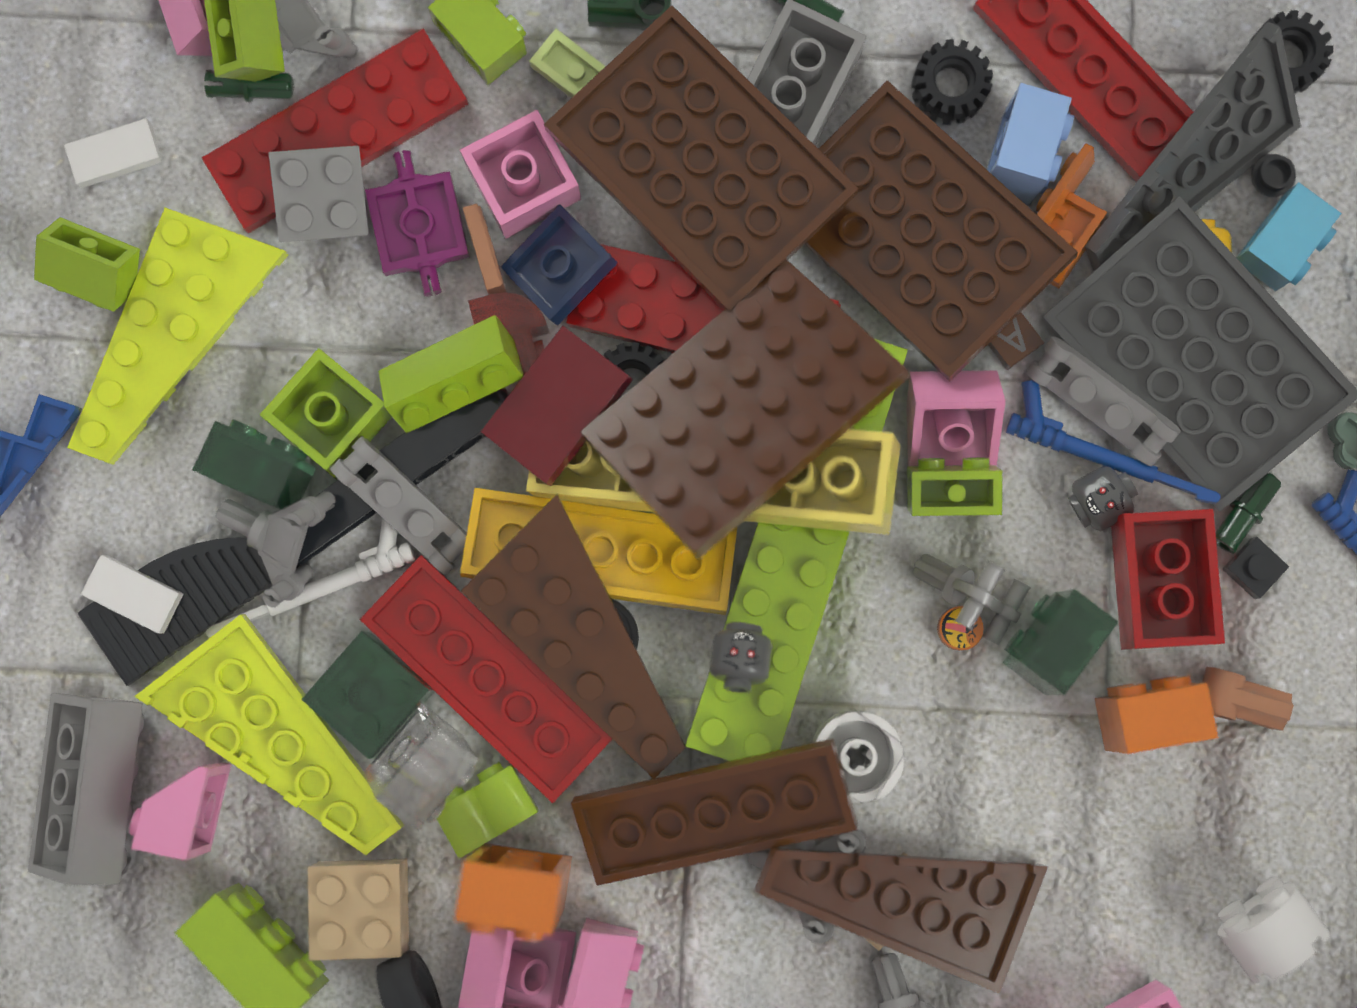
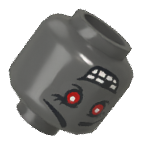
[1068,466,1138,531]
[710,622,773,693]

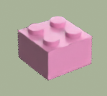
[460,109,581,239]

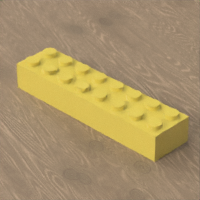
[526,429,900,535]

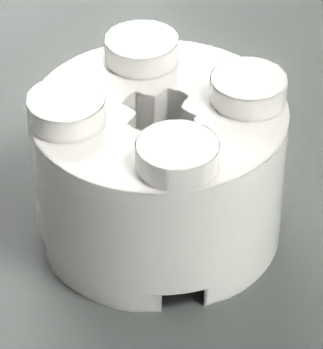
[811,711,904,803]
[1217,876,1329,983]

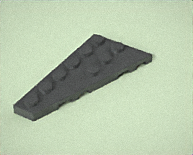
[1085,21,1301,272]

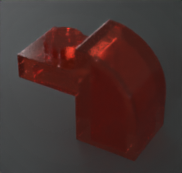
[468,292,550,375]

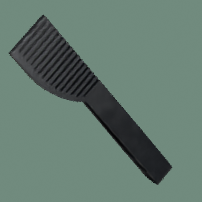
[78,387,509,686]

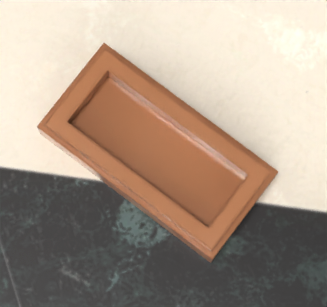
[462,203,507,299]

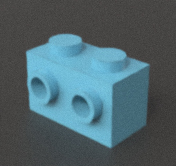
[1236,182,1342,291]

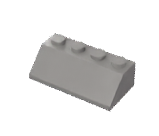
[28,693,144,885]

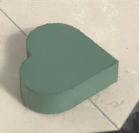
[1327,412,1357,470]

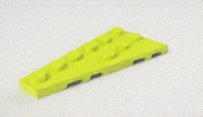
[67,207,289,465]
[134,614,405,855]

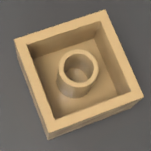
[308,858,409,961]

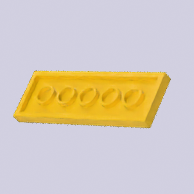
[460,488,738,615]

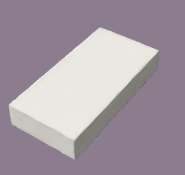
[64,118,163,188]
[81,555,184,634]

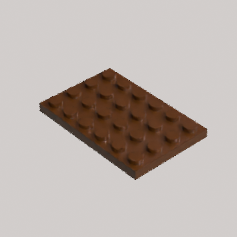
[544,5,859,312]
[805,80,1078,381]
[580,259,909,560]

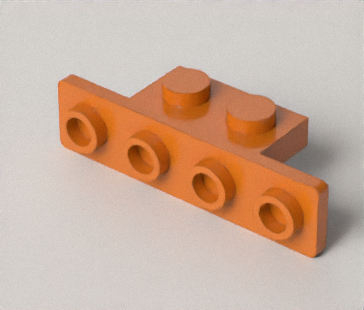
[1036,143,1108,289]

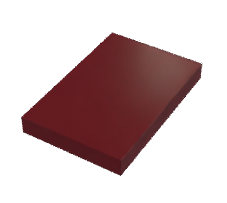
[481,326,633,487]

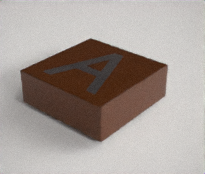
[988,312,1045,371]

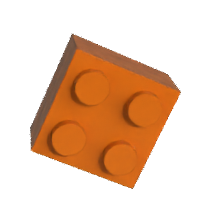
[1094,676,1218,754]

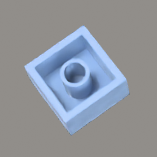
[987,83,1074,205]

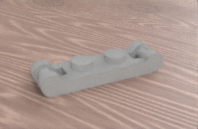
[1026,336,1181,466]
[330,437,467,576]

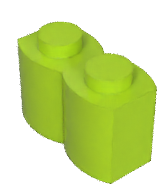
[432,761,539,859]

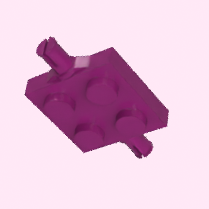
[365,150,470,296]

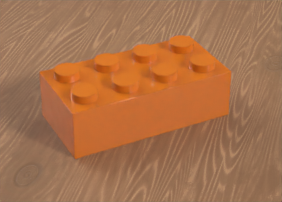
[454,843,572,941]

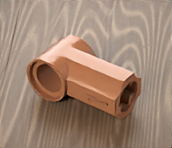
[1202,667,1294,731]

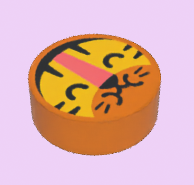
[937,606,984,651]

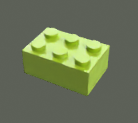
[175,883,330,1008]

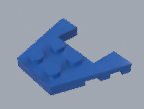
[0,394,82,517]

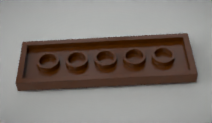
[571,738,858,886]

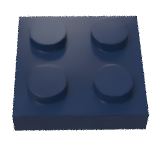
[500,204,618,326]

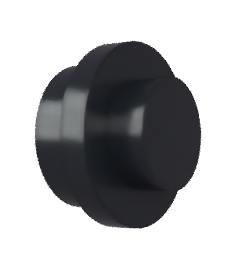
[1251,154,1296,197]

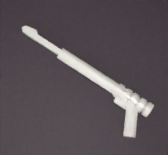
[206,518,416,637]

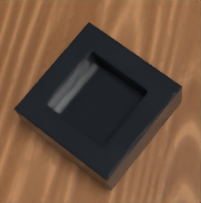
[1222,536,1289,599]

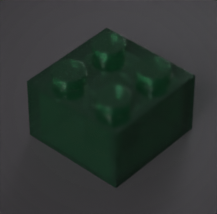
[192,419,316,509]
[1003,589,1118,695]
[301,631,435,759]

